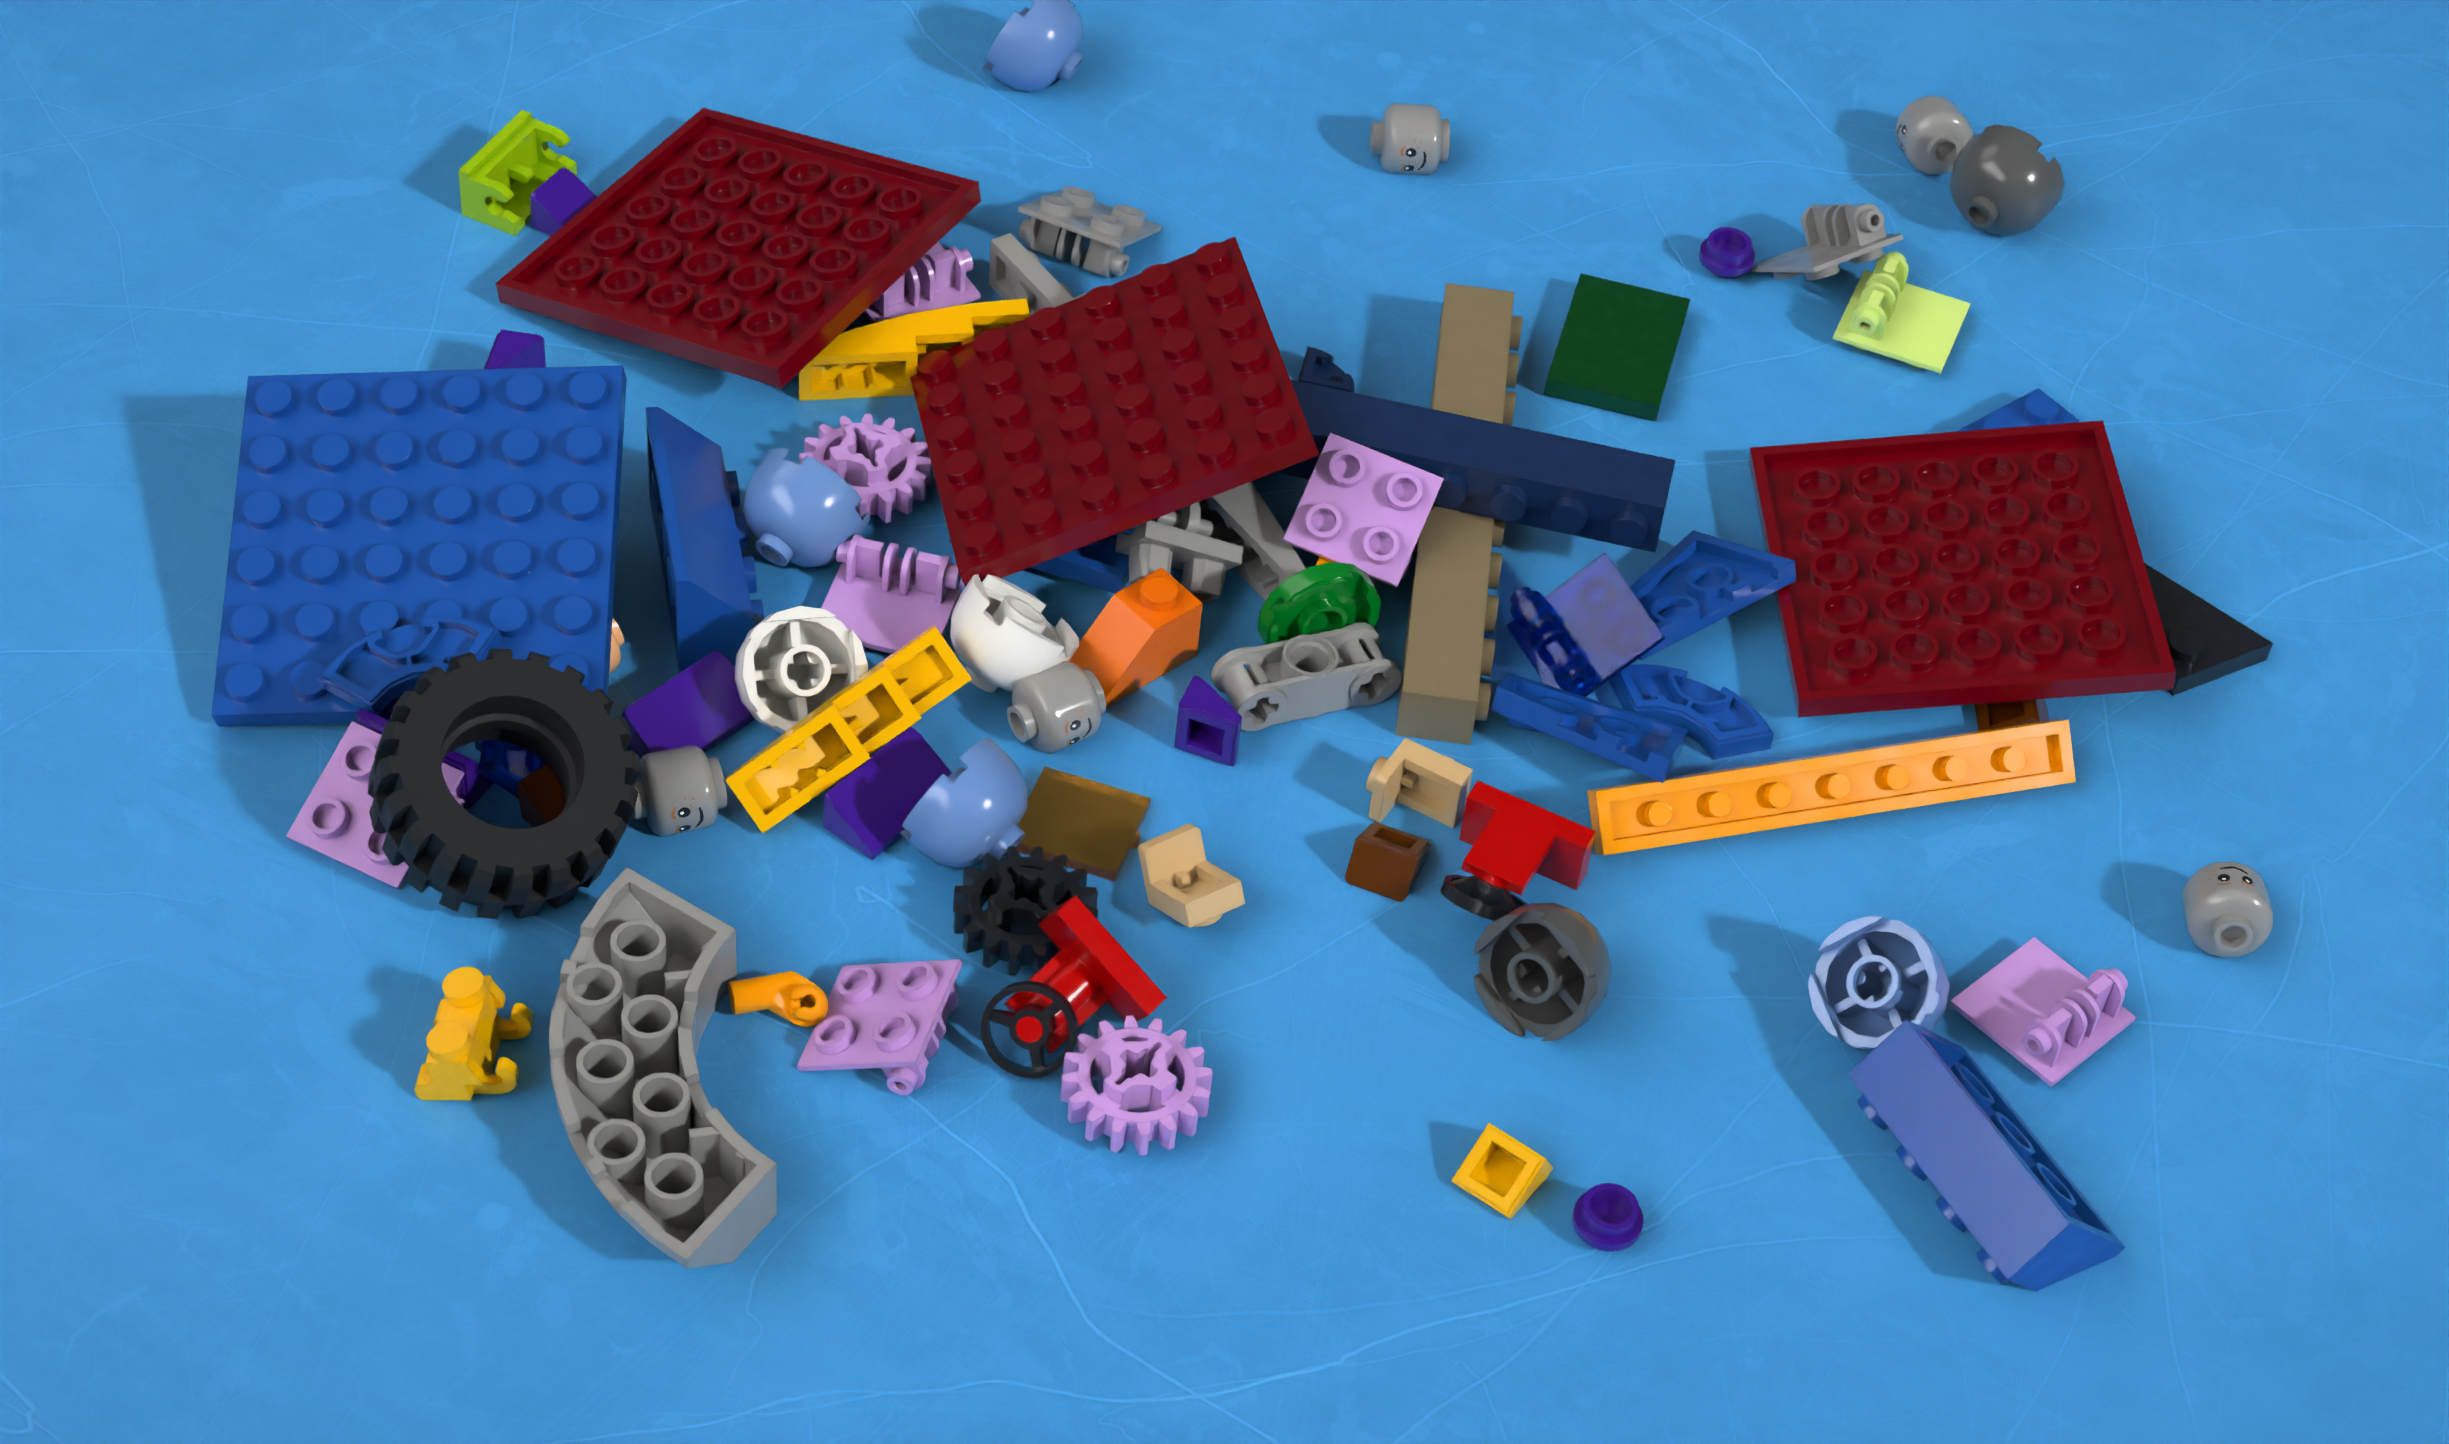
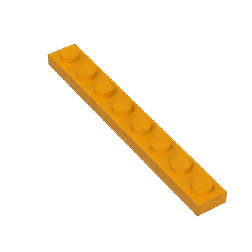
[1587,719,2076,855]

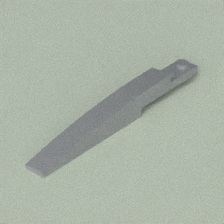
[989,233,1306,601]

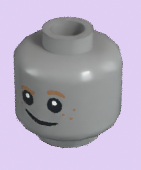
[1895,95,1973,175]
[1369,103,1450,176]
[1007,661,1106,754]
[632,745,727,837]
[2183,861,2273,958]

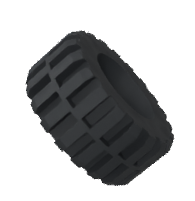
[368,648,640,919]

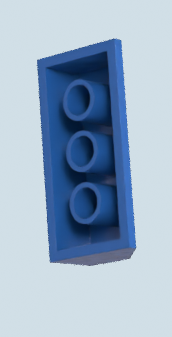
[646,407,765,671]
[1847,1019,2125,1291]

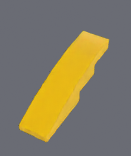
[798,298,1029,401]
[725,625,972,833]

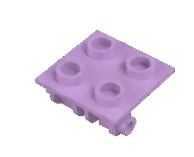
[864,242,981,324]
[1283,433,1444,588]
[821,534,964,654]
[286,722,465,890]
[1949,937,2136,1087]
[796,959,963,1096]

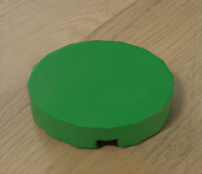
[1257,562,1381,645]

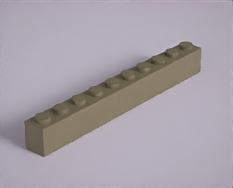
[1395,283,1523,745]

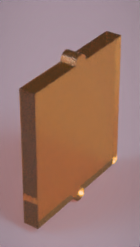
[1016,766,1151,882]

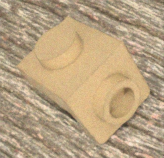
[1366,738,1473,828]
[1138,823,1245,928]

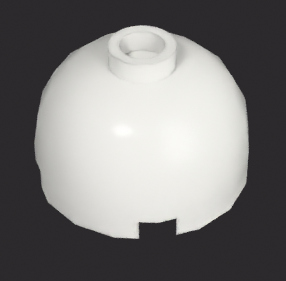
[950,574,1079,693]
[734,606,868,734]

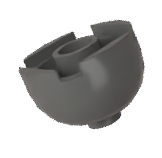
[1950,124,2065,237]
[1474,903,1611,1041]

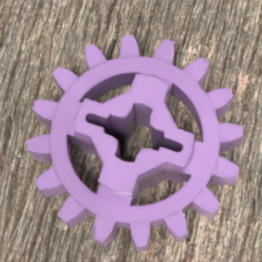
[799,414,931,523]
[1060,1015,1213,1155]

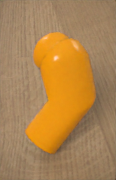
[728,971,828,1027]

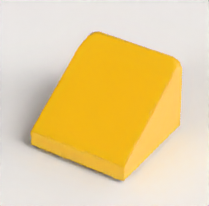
[1451,1123,1554,1220]

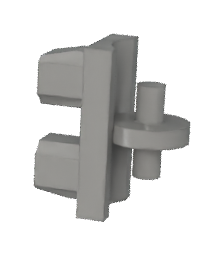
[1115,502,1243,604]

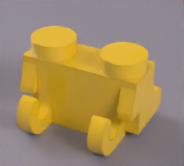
[414,967,534,1101]

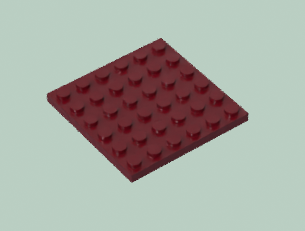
[495,108,981,389]
[910,237,1319,587]
[1749,420,2176,717]

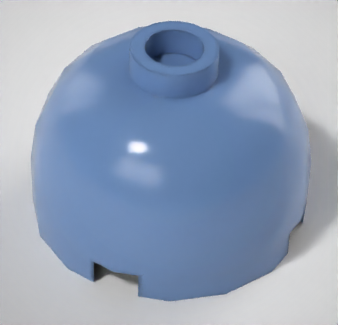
[982,0,1084,92]
[743,448,871,567]
[900,737,1028,869]
[1808,915,1950,1051]

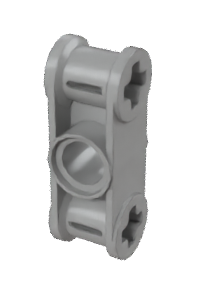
[1211,622,1402,732]

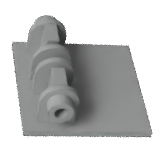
[1018,186,1162,278]
[1750,204,1903,280]

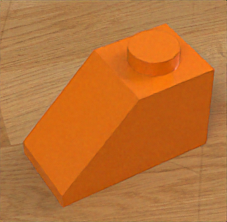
[1069,567,1203,708]

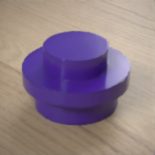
[1699,227,1755,278]
[1572,1183,1644,1251]

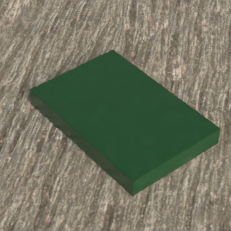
[1544,273,1690,421]

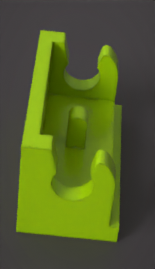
[458,110,577,236]

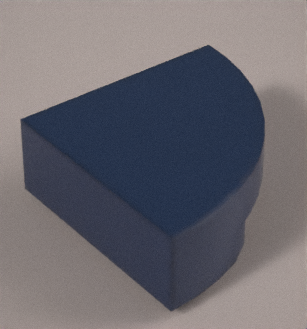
[1298,346,1355,393]

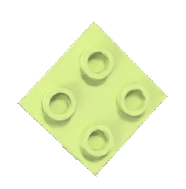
[1833,252,1971,374]

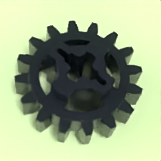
[953,846,1099,976]

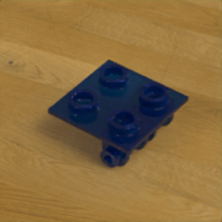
[1506,553,1666,697]

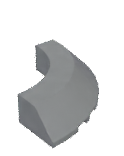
[549,867,777,1269]

